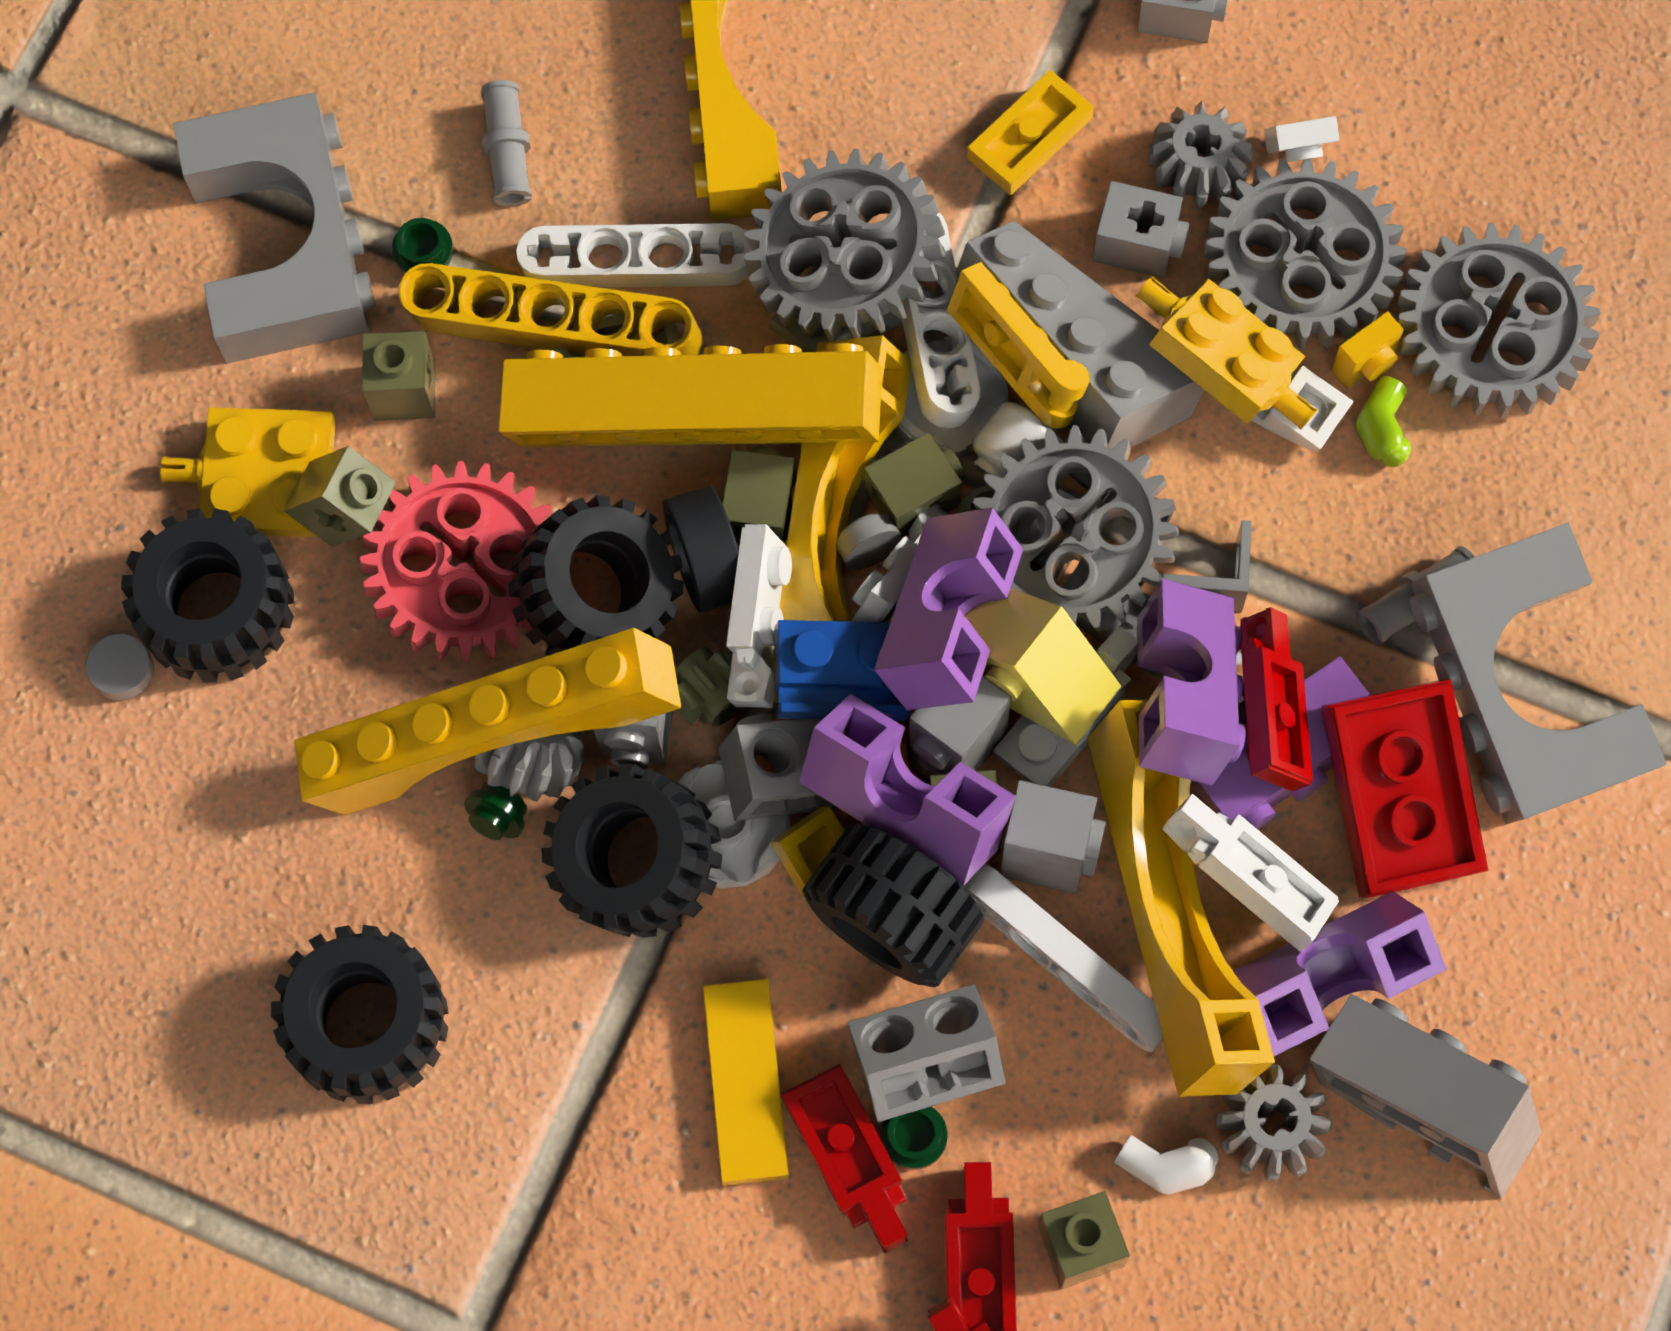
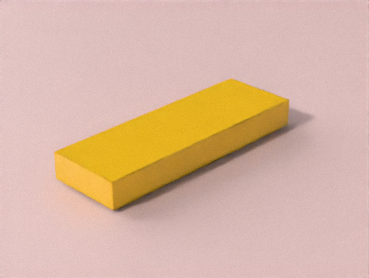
[703,979,789,1186]

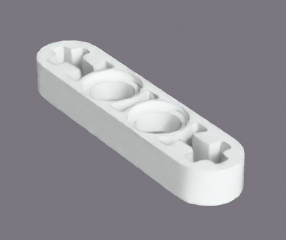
[891,213,980,428]
[516,223,752,288]
[964,863,1163,1052]

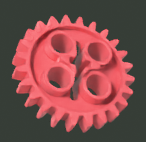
[360,461,552,663]

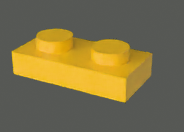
[967,70,1094,196]

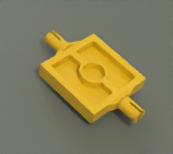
[1135,276,1318,430]
[160,407,373,537]

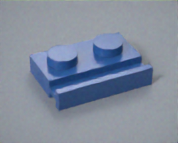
[774,620,910,721]

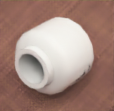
[973,401,1064,478]

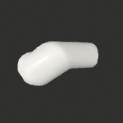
[1114,1135,1219,1195]

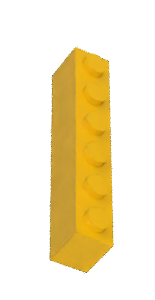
[499,343,882,447]

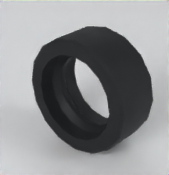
[662,485,739,613]

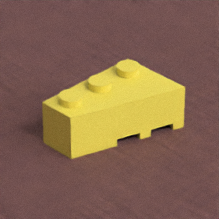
[889,588,1122,746]

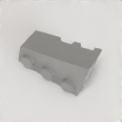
[1309,994,1542,1200]

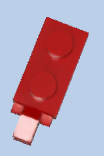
[1239,607,1313,792]
[781,1064,908,1254]
[945,1162,1017,1331]

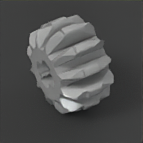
[1148,101,1253,210]
[474,731,584,802]
[1216,1065,1332,1182]

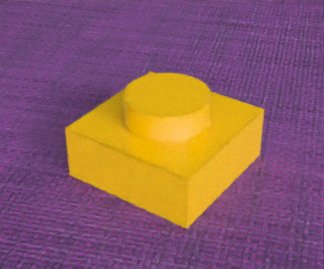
[1332,311,1404,389]
[770,807,844,897]

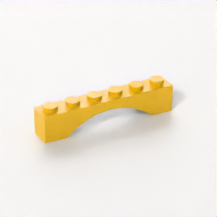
[679,0,782,220]
[771,335,911,703]
[294,628,681,815]
[1087,700,1275,1097]

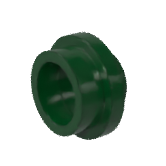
[392,218,454,273]
[464,782,527,840]
[881,1106,948,1170]

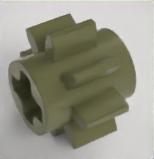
[675,647,743,727]

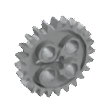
[743,149,945,342]
[1204,159,1406,350]
[1396,223,1601,418]
[973,426,1179,632]

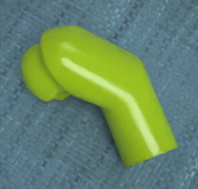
[1356,376,1411,468]

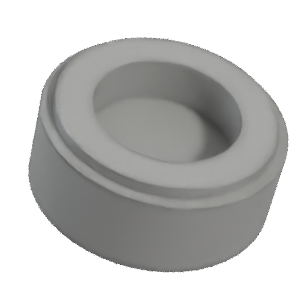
[836,513,902,570]
[86,633,154,700]

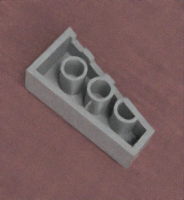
[956,221,1204,451]

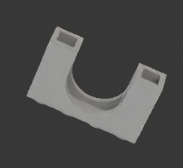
[173,92,376,364]
[1410,522,1667,825]

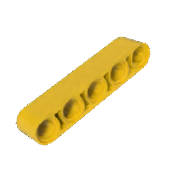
[399,263,703,356]

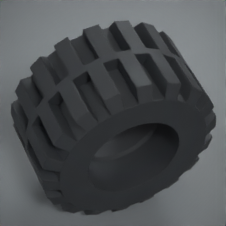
[508,495,684,656]
[121,508,295,683]
[541,764,722,938]
[802,823,984,987]
[271,925,449,1104]

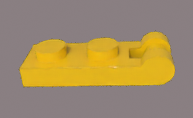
[947,262,1090,429]

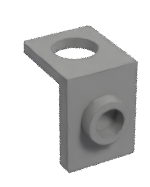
[1162,520,1251,613]

